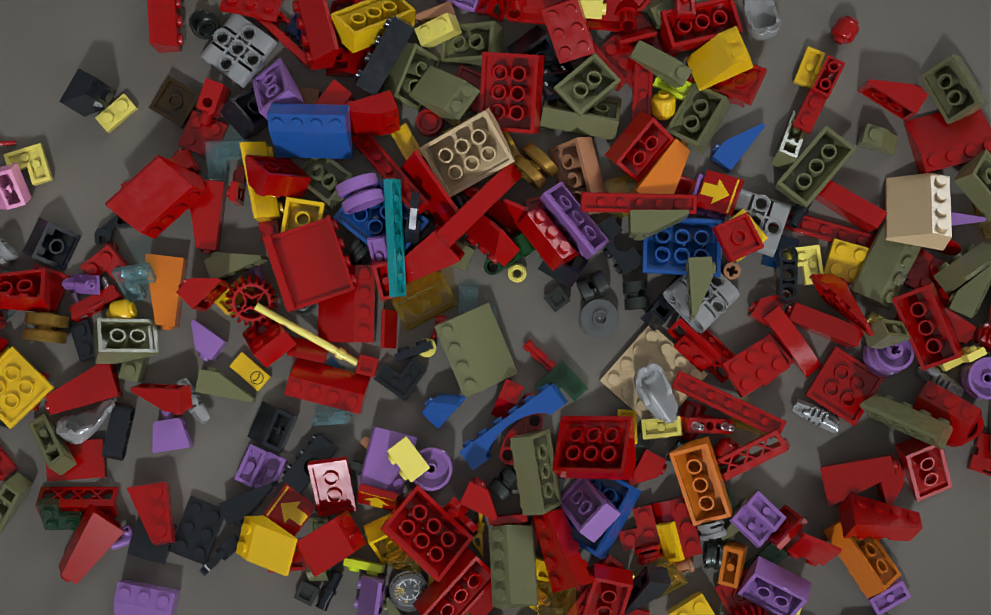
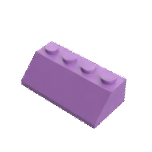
[539,182,610,260]

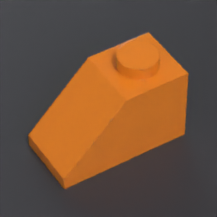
[718,541,748,588]

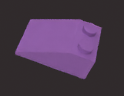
[252,58,304,119]
[560,479,621,543]
[354,572,387,615]

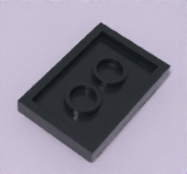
[169,496,225,565]

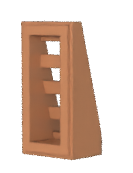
[415,1,456,24]

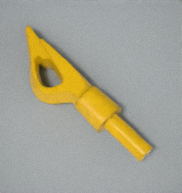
[472,513,485,556]

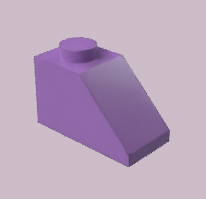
[191,319,228,362]

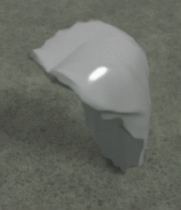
[744,0,781,41]
[634,362,679,424]
[56,399,115,445]

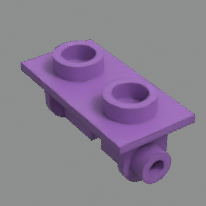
[62,273,100,295]

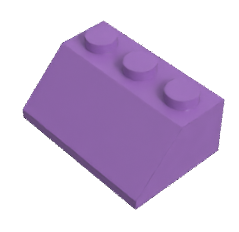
[358,426,417,494]
[737,556,812,615]
[113,579,181,615]

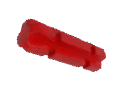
[523,340,556,371]

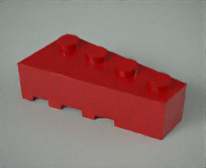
[0,268,51,312]
[838,493,923,541]
[533,509,596,593]

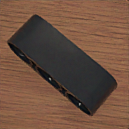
[776,245,798,304]
[102,402,135,461]

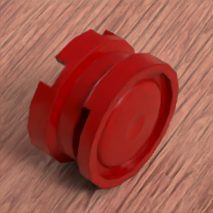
[416,109,443,137]
[634,543,664,565]

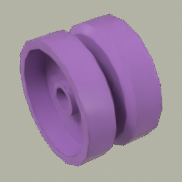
[335,173,384,214]
[863,340,914,377]
[959,357,991,400]
[413,447,453,491]

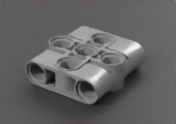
[200,13,278,89]
[723,189,791,257]
[663,273,740,333]

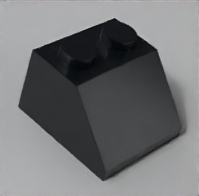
[507,25,558,61]
[59,68,117,117]
[220,88,268,140]
[23,218,81,271]
[538,240,590,289]

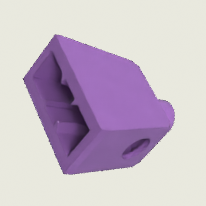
[152,410,194,453]

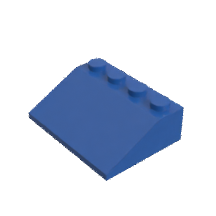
[267,103,353,159]
[333,179,431,254]
[641,218,721,277]
[561,479,642,560]

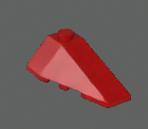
[461,186,528,235]
[809,274,874,337]

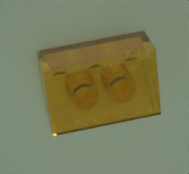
[390,270,459,331]

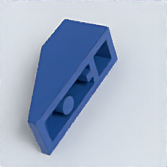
[710,123,766,173]

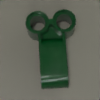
[484,233,536,275]

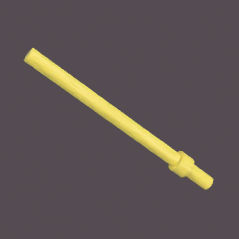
[254,303,359,366]

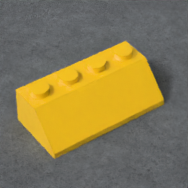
[331,0,416,53]
[239,142,284,222]

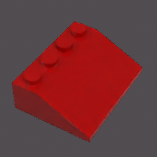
[479,52,545,134]
[903,109,991,174]
[400,149,459,228]
[105,155,207,239]
[318,265,376,343]
[552,416,636,480]
[380,485,474,583]

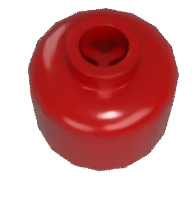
[831,15,859,45]
[713,437,740,466]

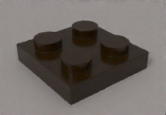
[149,76,200,128]

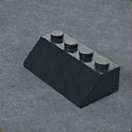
[354,14,415,95]

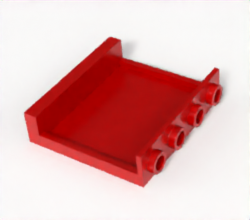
[262,215,358,312]

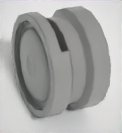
[0,238,19,267]
[696,519,727,541]

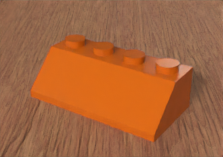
[669,436,732,526]
[823,519,901,599]

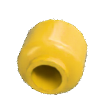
[651,90,676,120]
[106,299,137,319]

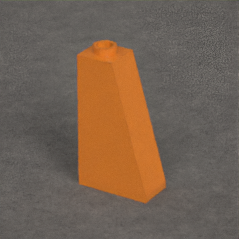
[631,139,690,194]
[145,253,188,331]

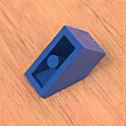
[422,393,467,429]

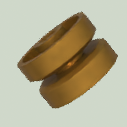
[513,142,559,191]
[22,312,70,344]

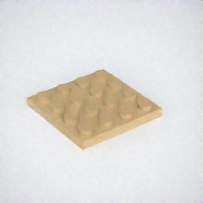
[599,326,708,419]

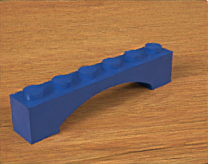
[459,383,568,470]

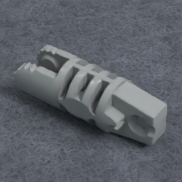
[915,366,964,397]
[176,378,210,424]
[792,399,839,433]

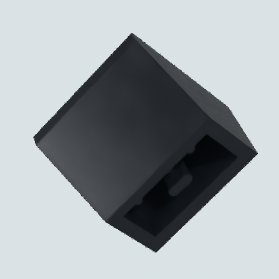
[247,401,298,452]

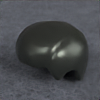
[189,9,220,40]

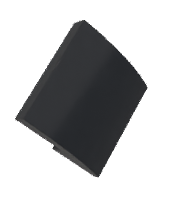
[542,60,574,101]
[127,516,177,565]

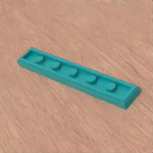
[383,179,407,297]

